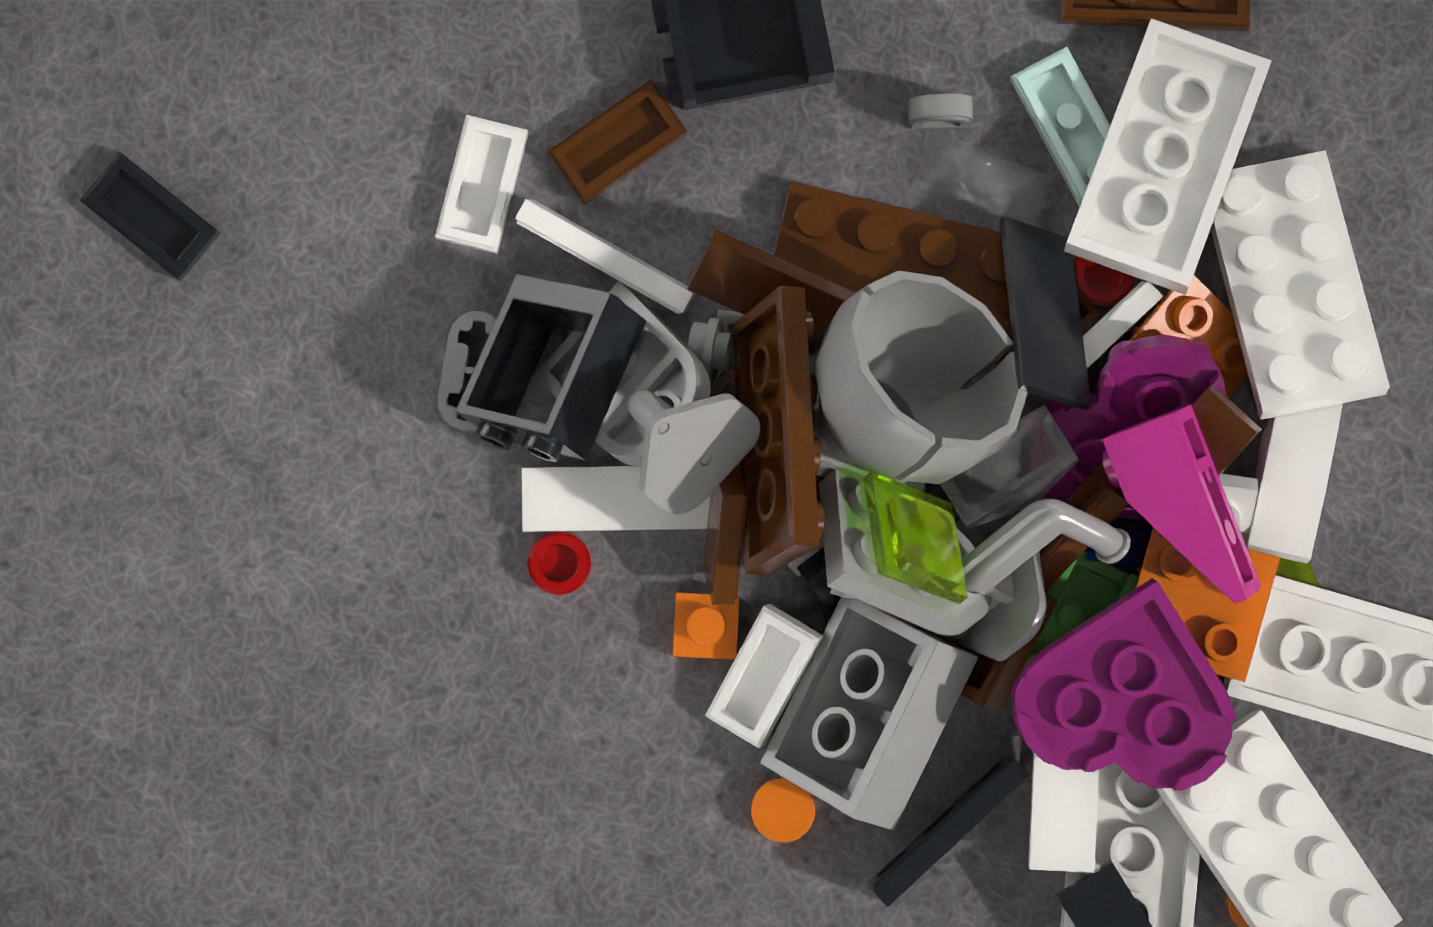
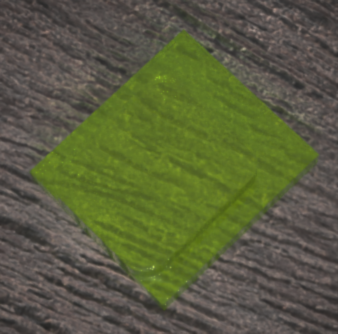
[863,471,968,604]

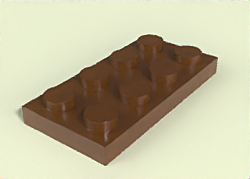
[773,181,1010,364]
[732,286,825,575]

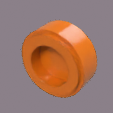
[751,777,815,843]

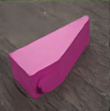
[1102,404,1261,604]

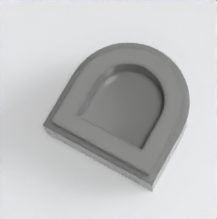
[907,93,973,130]

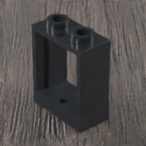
[455,274,646,462]

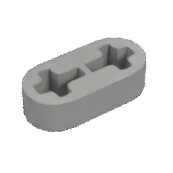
[438,311,496,432]

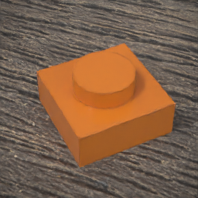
[673,593,739,660]

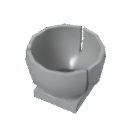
[809,270,1027,505]

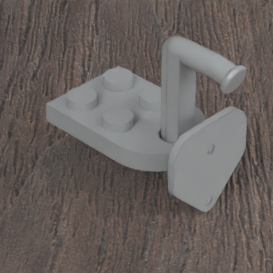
[535,281,760,514]
[819,469,1131,661]

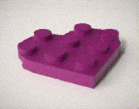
[1028,334,1226,520]
[1010,578,1236,791]

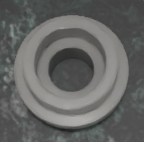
[688,317,733,382]

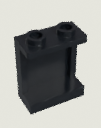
[651,0,835,110]

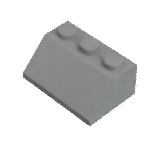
[760,597,978,831]

